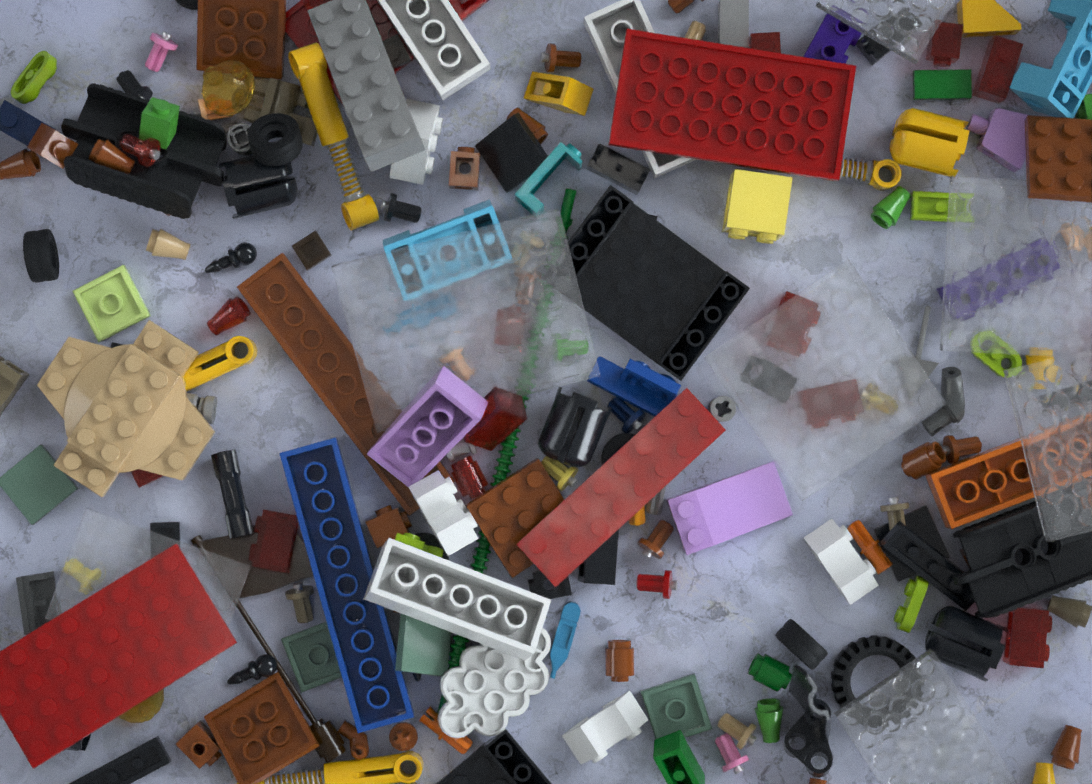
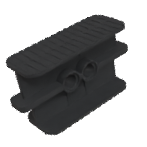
[61,83,227,219]
[952,489,1092,618]

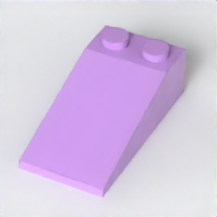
[367,366,488,487]
[666,461,793,555]

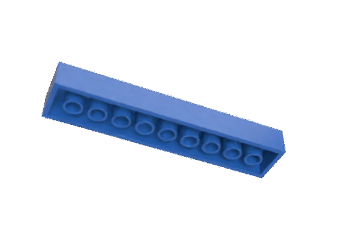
[279,437,414,733]

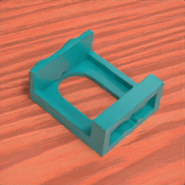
[515,142,583,219]

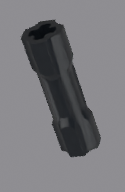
[211,449,255,539]

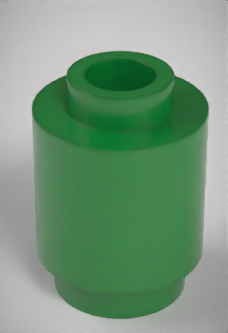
[747,653,792,692]

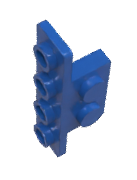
[587,356,681,417]

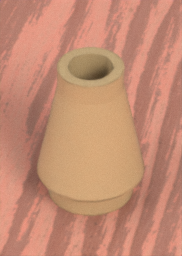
[146,228,191,260]

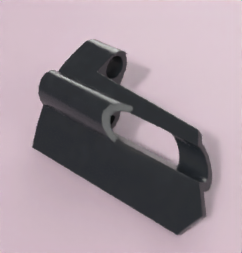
[784,663,833,778]

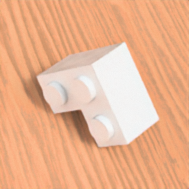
[389,99,443,185]
[408,470,478,556]

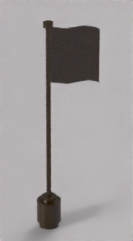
[190,518,346,763]

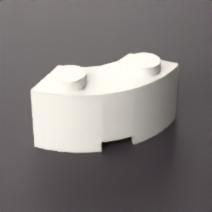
[804,519,879,605]
[562,691,649,764]

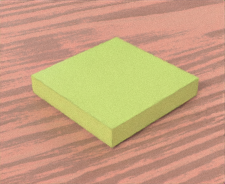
[72,265,151,342]

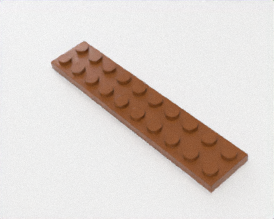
[237,252,455,516]

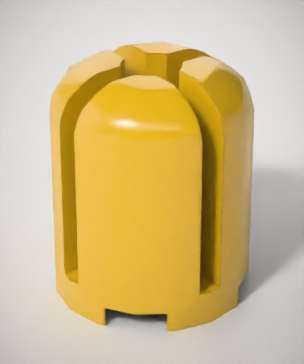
[889,108,969,178]

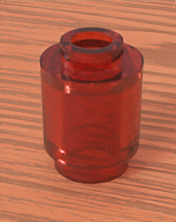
[450,455,489,500]

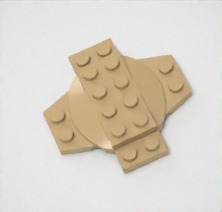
[37,320,215,497]

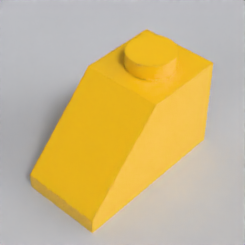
[957,0,1021,38]
[523,71,593,116]

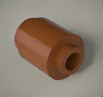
[901,441,946,480]
[605,640,634,682]

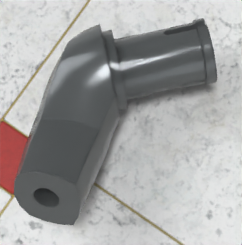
[921,367,965,437]

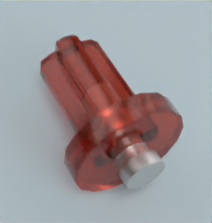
[120,134,160,167]

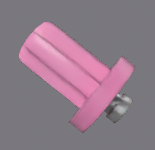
[145,31,178,72]
[715,733,749,774]

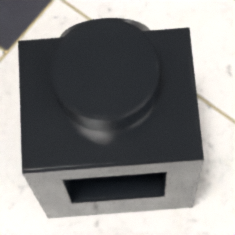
[528,570,572,599]

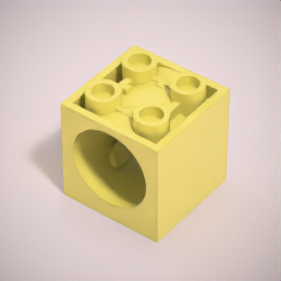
[722,169,793,244]

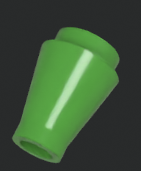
[871,186,911,229]
[755,698,783,743]

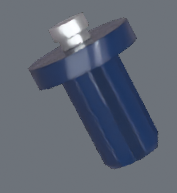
[607,397,645,433]

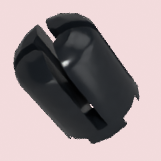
[219,156,298,219]
[538,387,612,467]
[925,606,1008,681]

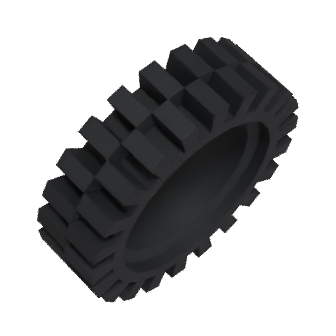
[831,636,923,728]

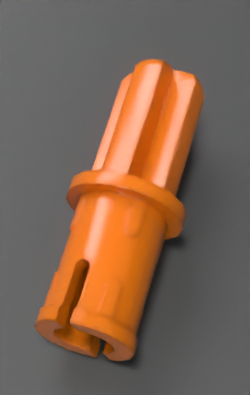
[847,520,893,575]
[419,706,473,754]

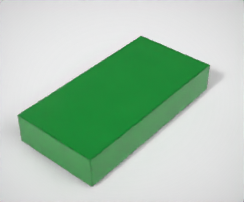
[913,69,972,100]

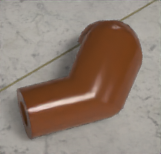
[338,720,369,760]

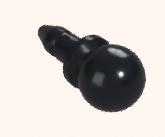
[205,242,257,273]
[227,654,277,684]

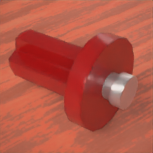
[636,570,678,599]

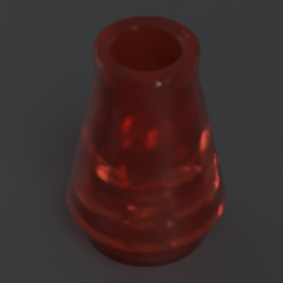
[207,296,251,336]

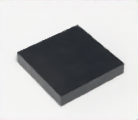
[475,113,548,193]
[873,506,950,582]

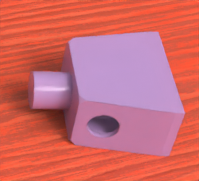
[966,108,1027,172]

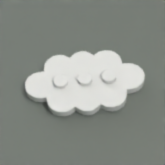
[437,628,551,738]

